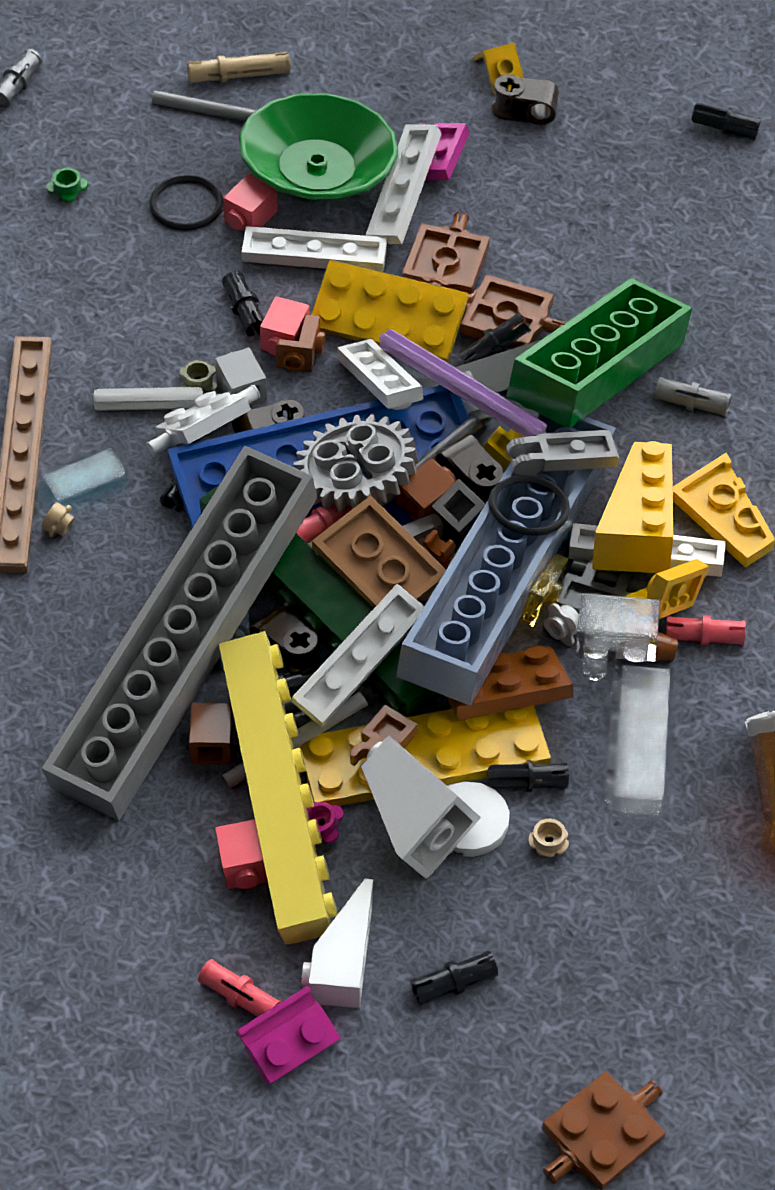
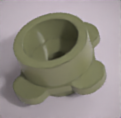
[179,360,217,393]

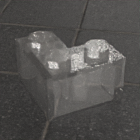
[575,593,660,681]

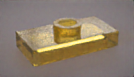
[521,554,569,627]

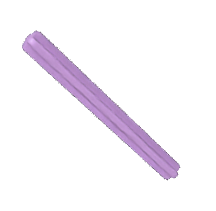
[379,329,547,437]

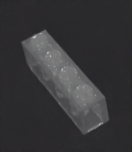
[605,665,670,822]

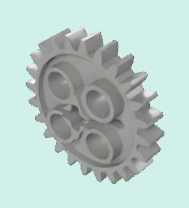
[294,414,419,512]

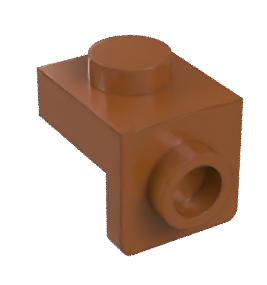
[276,315,326,372]

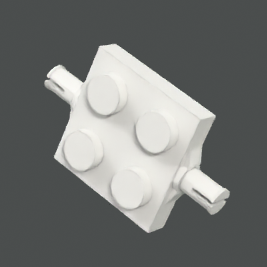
[146,385,260,456]

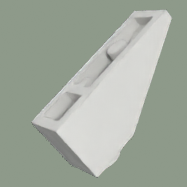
[302,879,373,1008]

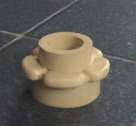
[41,502,75,537]
[529,819,569,858]

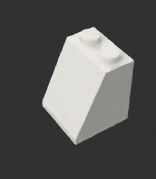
[361,736,481,879]

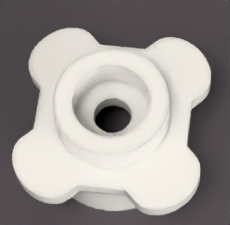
[544,603,582,646]

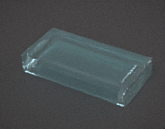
[43,449,128,507]

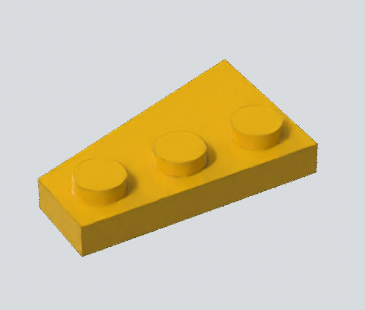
[673,453,775,568]

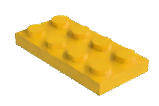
[311,260,468,363]

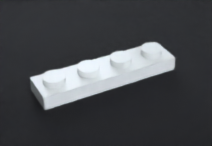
[366,125,441,244]
[242,226,387,272]
[337,339,424,410]
[568,523,726,577]
[291,584,424,727]

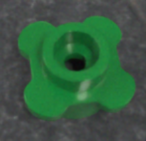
[46,167,88,202]

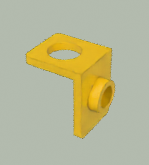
[473,42,524,95]

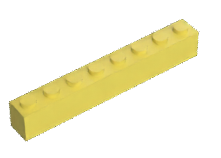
[219,631,338,945]

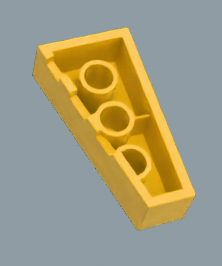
[592,441,673,573]

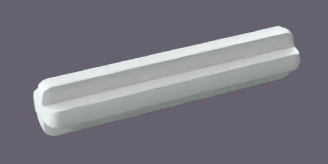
[93,387,203,411]

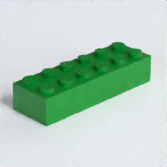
[506,278,692,429]

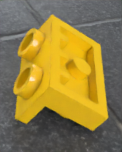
[623,559,709,621]

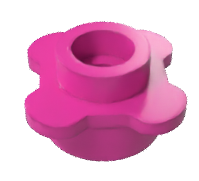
[307,802,344,843]

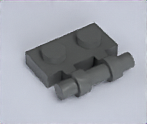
[553,559,648,632]

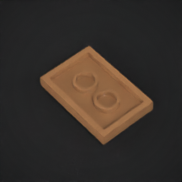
[312,495,446,609]

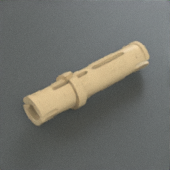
[187,51,291,84]

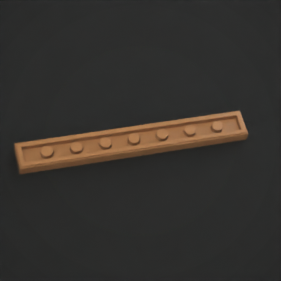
[0,337,52,573]

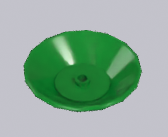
[239,93,398,199]

